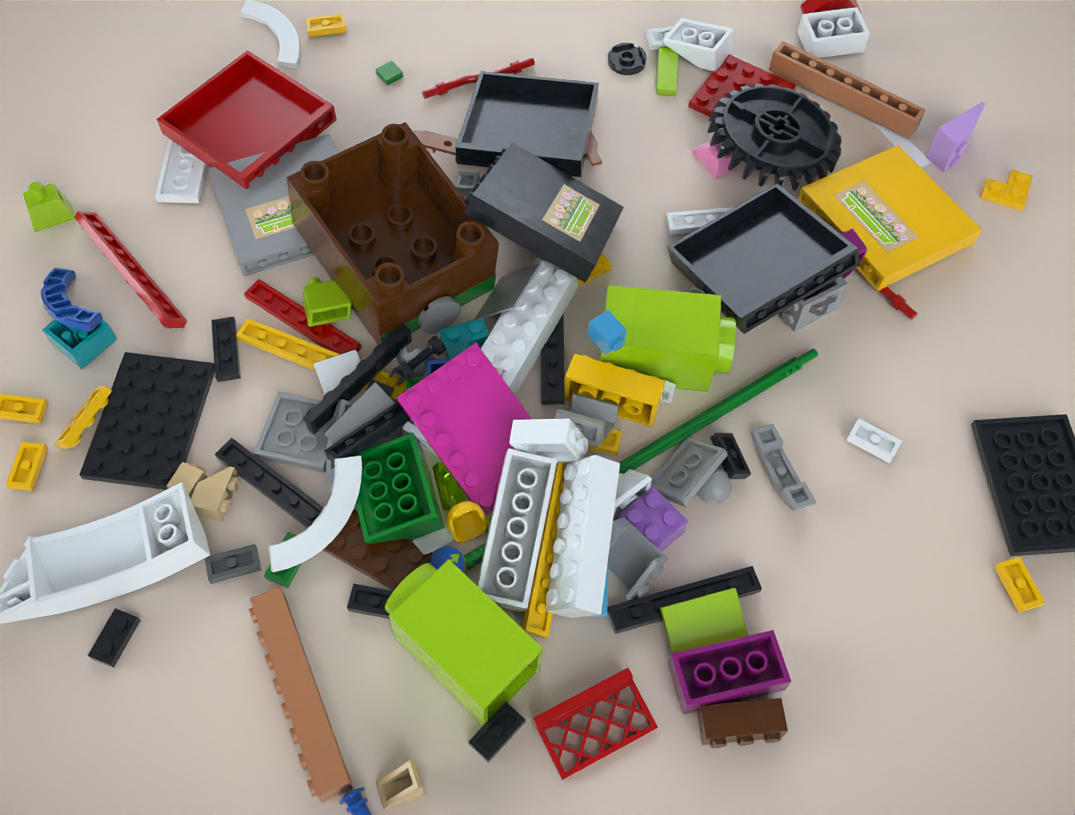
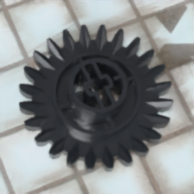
[707,84,842,191]

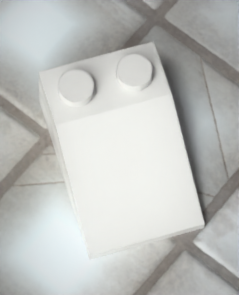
[663,18,734,71]

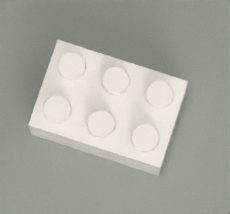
[797,7,870,58]

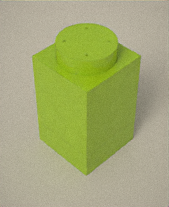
[600,285,736,392]
[385,559,543,726]

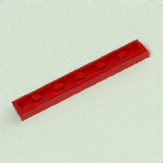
[244,279,362,355]

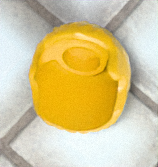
[446,501,488,543]

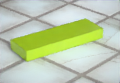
[656,47,678,96]

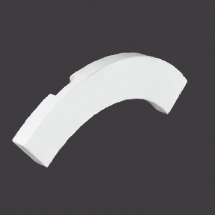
[241,0,301,69]
[268,456,362,572]

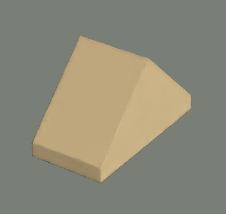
[376,760,425,809]

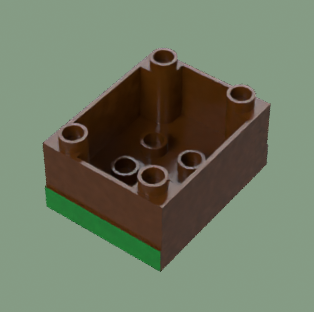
[286,122,499,345]

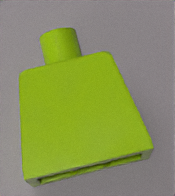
[23,182,75,232]
[303,277,351,327]

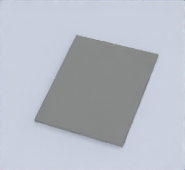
[474,263,542,320]
[324,382,415,449]

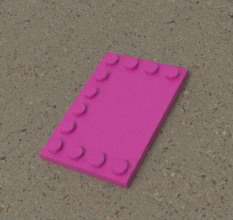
[397,343,532,516]

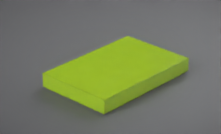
[660,588,749,653]

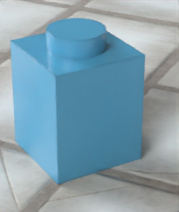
[588,310,627,355]

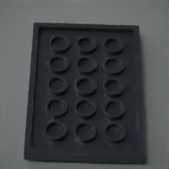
[79,352,215,490]
[971,414,1075,556]

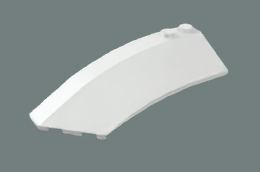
[0,482,210,624]

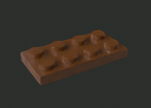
[323,509,433,591]

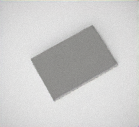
[650,437,728,507]

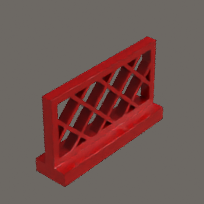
[531,667,658,780]

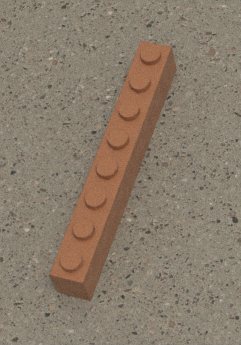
[769,41,926,139]
[249,586,353,802]

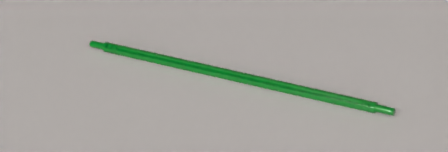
[464,348,818,570]

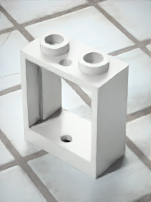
[509,419,588,462]

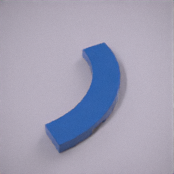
[41,268,103,332]

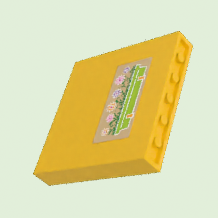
[797,145,982,291]

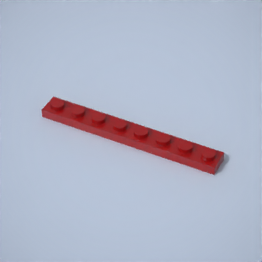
[74,211,187,329]

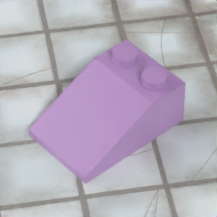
[926,101,985,172]

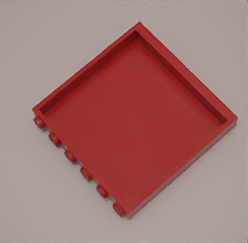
[157,50,337,189]

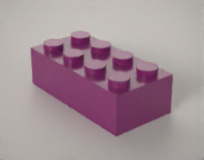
[668,630,791,715]

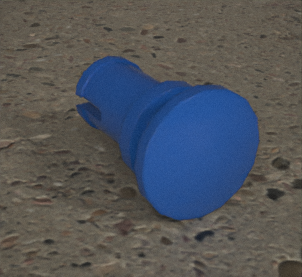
[339,787,372,815]

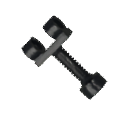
[389,335,447,386]

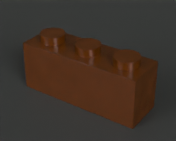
[697,698,788,748]

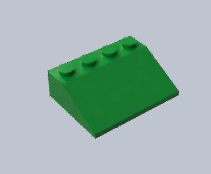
[356,433,445,544]

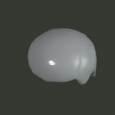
[397,346,435,375]
[696,467,732,504]

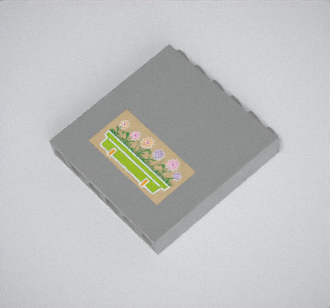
[208,134,337,277]

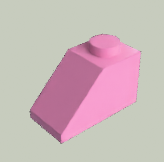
[692,141,733,179]

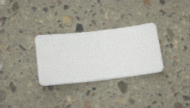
[413,524,454,554]

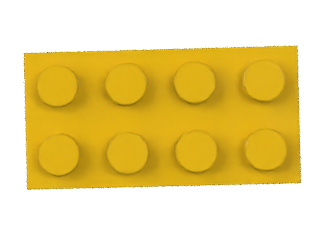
[564,353,666,428]

